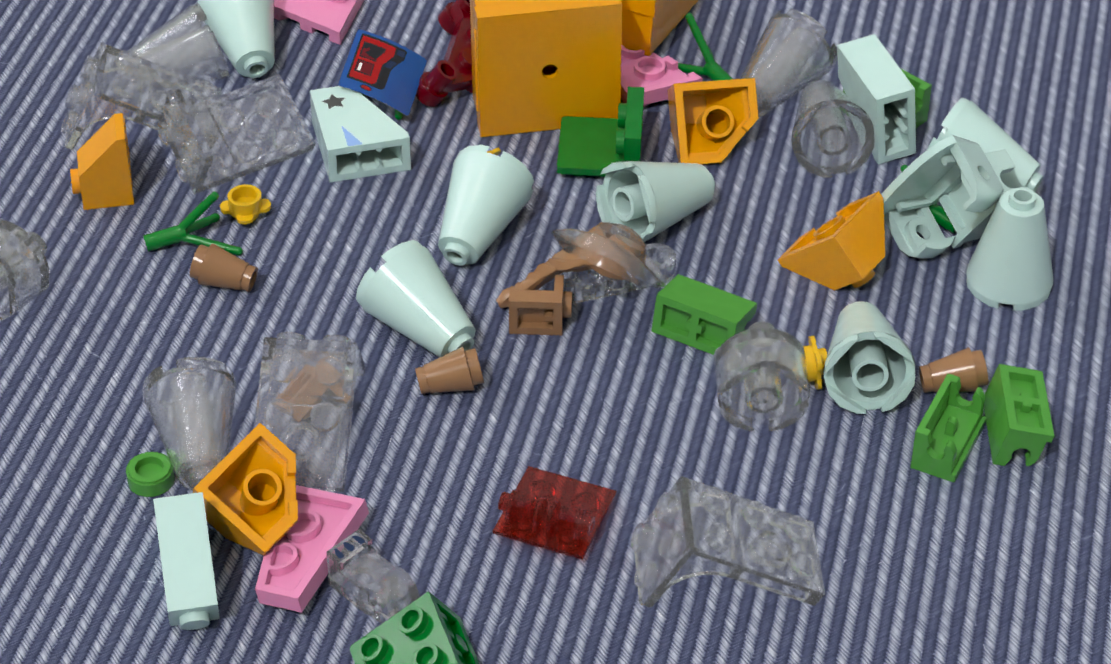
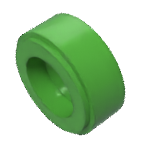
[126,452,175,497]

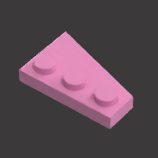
[274,0,364,45]
[621,45,703,107]
[255,485,369,613]

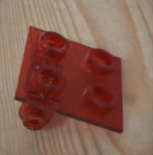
[493,466,617,560]

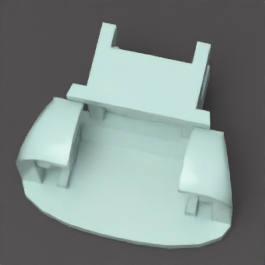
[881,135,1027,259]

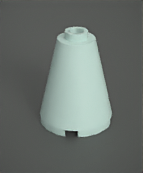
[196,0,275,78]
[927,97,1044,192]
[438,145,534,266]
[596,161,715,246]
[966,187,1053,311]
[356,240,476,357]
[823,301,915,414]

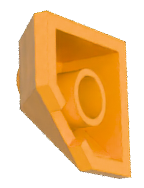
[667,78,759,165]
[70,113,134,210]
[778,191,885,290]
[193,423,298,555]

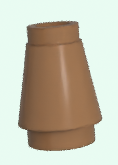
[190,244,258,292]
[415,347,484,394]
[919,347,989,393]

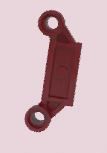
[416,0,473,107]

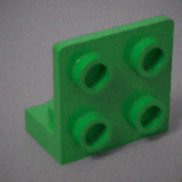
[557,87,644,176]
[350,591,479,664]

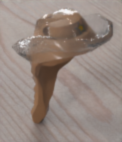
[496,222,666,308]

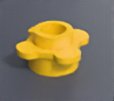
[220,184,271,225]
[796,335,827,390]

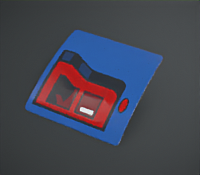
[338,29,427,116]

